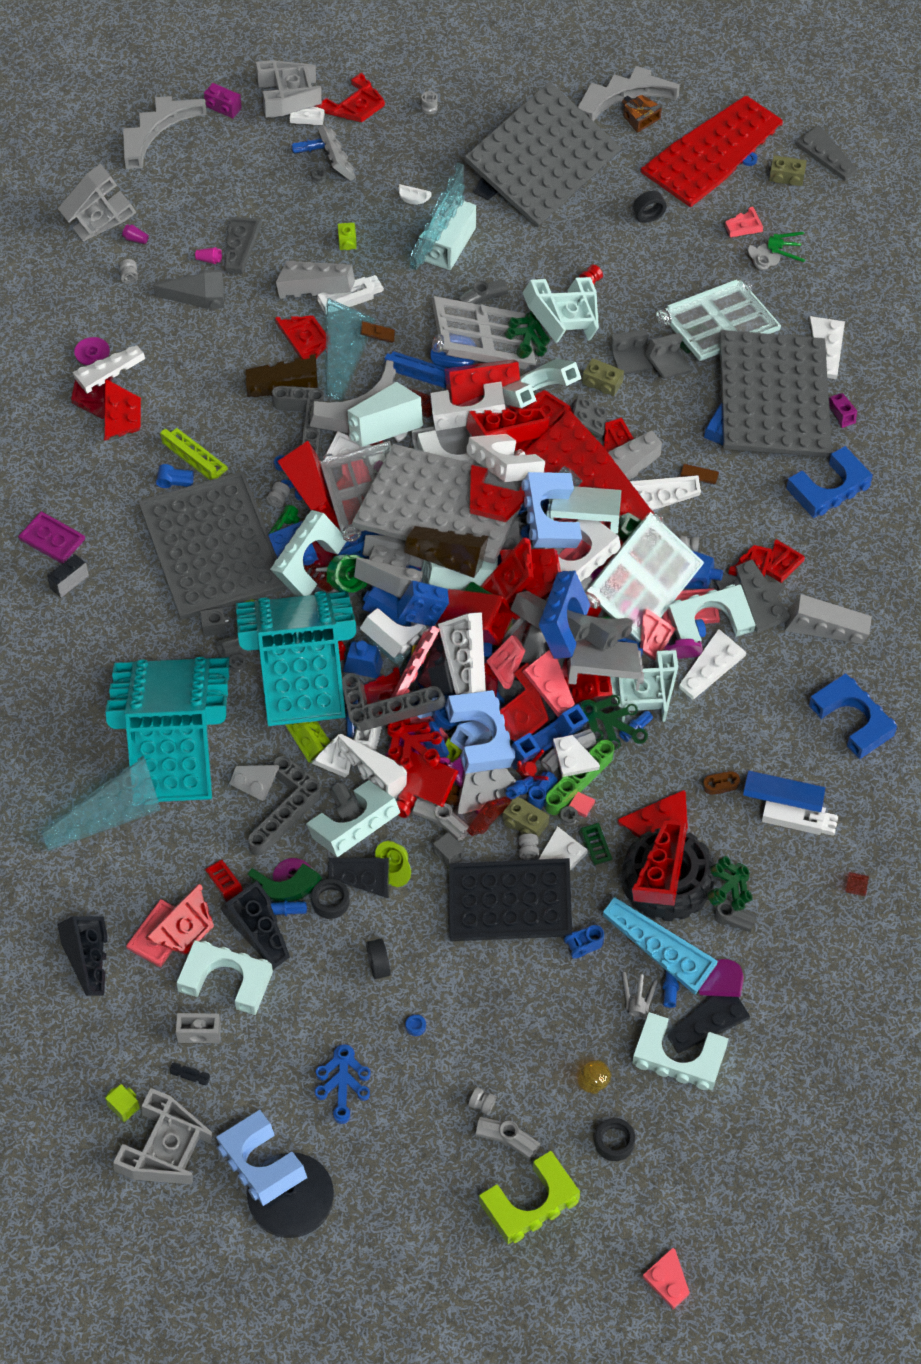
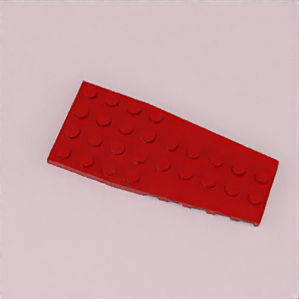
[641,96,783,208]
[525,411,663,557]

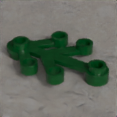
[505,311,550,359]
[580,695,648,750]
[708,856,753,912]

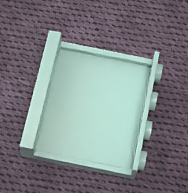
[547,486,622,533]

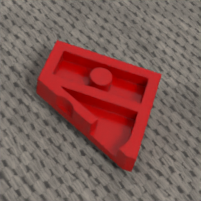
[604,417,634,452]
[728,545,772,577]

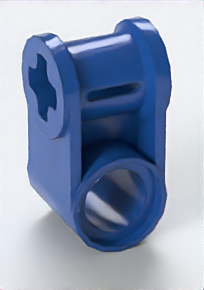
[564,925,604,959]

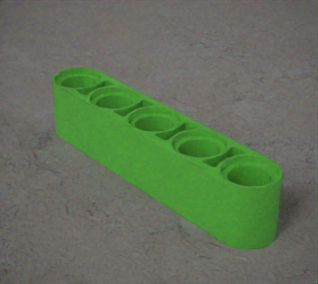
[545,740,614,815]

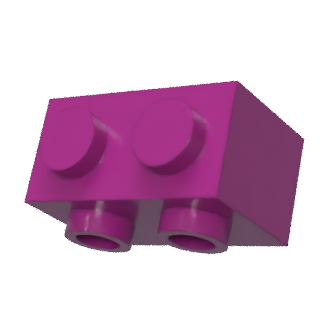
[204,83,242,119]

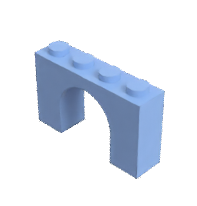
[521,472,582,548]
[445,690,515,774]
[413,696,492,750]
[216,1110,307,1206]

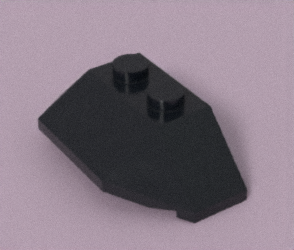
[417,638,454,697]

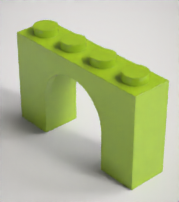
[479,1151,580,1245]

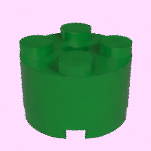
[327,554,368,593]

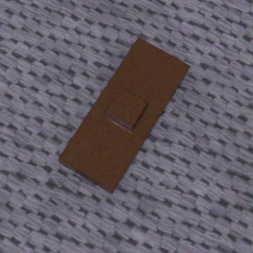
[360,321,395,343]
[680,464,719,485]

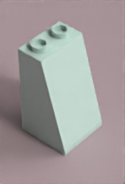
[419,200,476,270]
[347,382,423,447]
[421,559,498,591]

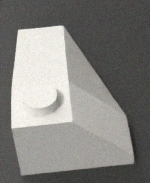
[338,734,407,800]

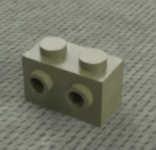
[769,156,807,186]
[582,358,624,396]
[503,797,549,838]

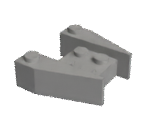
[256,60,322,118]
[58,164,136,241]
[354,535,423,597]
[113,1088,212,1184]

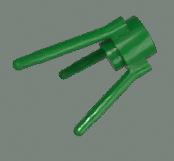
[768,232,805,262]
[268,505,300,535]

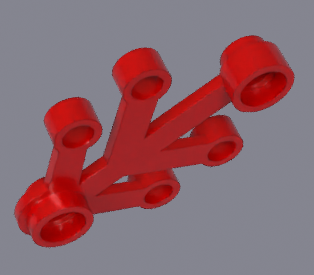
[387,721,442,769]

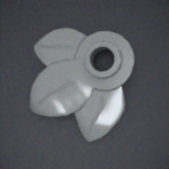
[748,243,780,270]

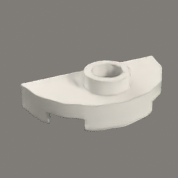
[399,184,431,205]

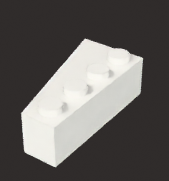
[438,613,486,695]

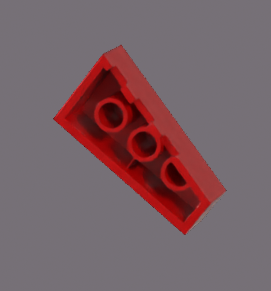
[444,359,520,406]
[466,408,549,443]
[632,820,686,906]

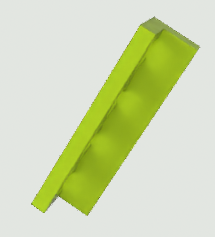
[160,428,228,480]
[285,721,330,763]

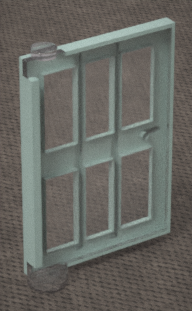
[657,280,781,361]
[585,512,704,643]

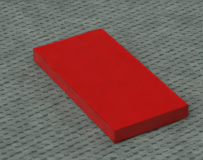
[388,746,459,807]

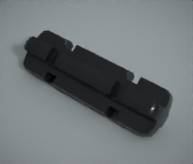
[169,1062,210,1086]

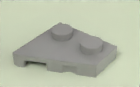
[229,765,279,801]

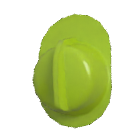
[375,841,411,887]

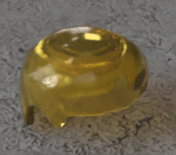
[577,1060,612,1094]

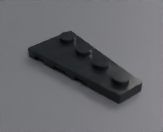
[667,996,750,1054]

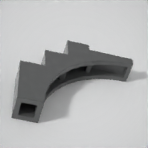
[511,591,634,650]

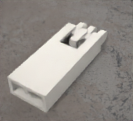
[317,275,384,315]
[762,801,838,835]

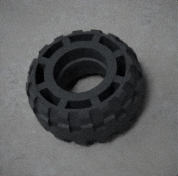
[622,828,715,921]

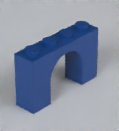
[786,446,873,518]
[363,565,422,626]
[539,570,590,659]
[809,673,897,759]
[511,704,589,770]

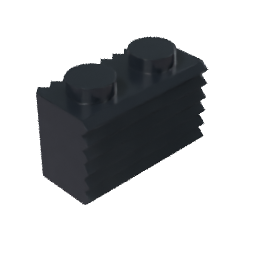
[47,554,89,598]

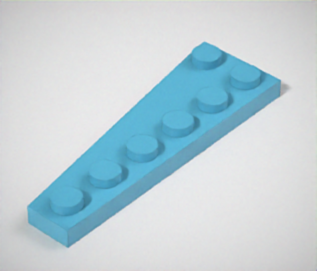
[603,897,718,995]

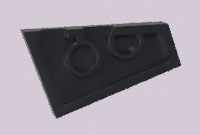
[329,858,390,899]

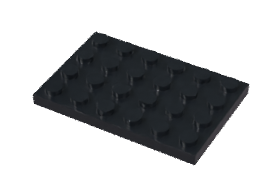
[449,858,572,942]

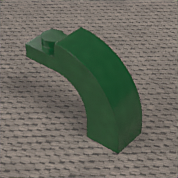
[248,863,323,902]

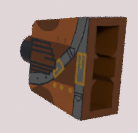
[622,95,662,133]

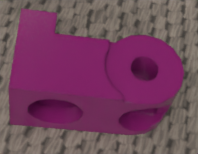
[829,393,857,428]

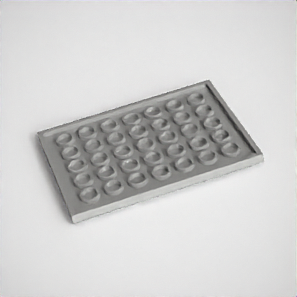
[352,444,523,564]

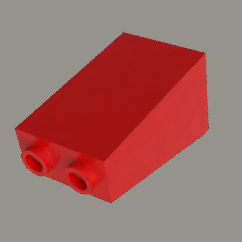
[277,441,334,516]
[436,589,514,646]

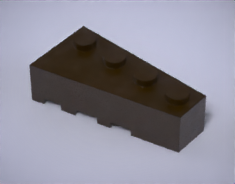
[246,354,318,397]
[404,526,489,578]

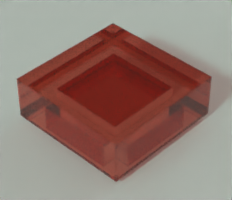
[846,872,869,896]

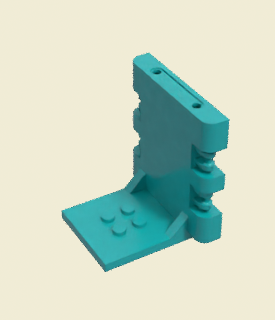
[236,591,356,726]
[105,657,230,803]

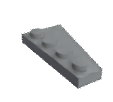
[318,125,356,181]

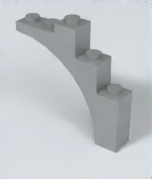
[578,66,680,122]
[123,96,207,169]
[310,360,396,433]

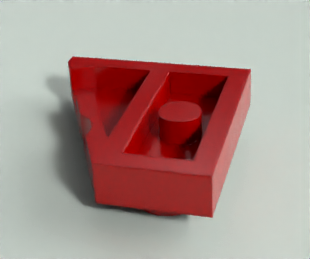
[767,539,805,583]

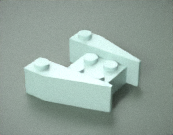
[523,277,599,343]
[608,650,678,722]

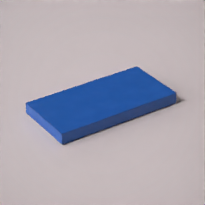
[743,771,826,812]

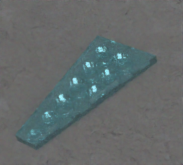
[410,162,465,270]
[326,298,376,401]
[41,756,161,851]

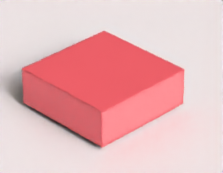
[569,792,595,818]

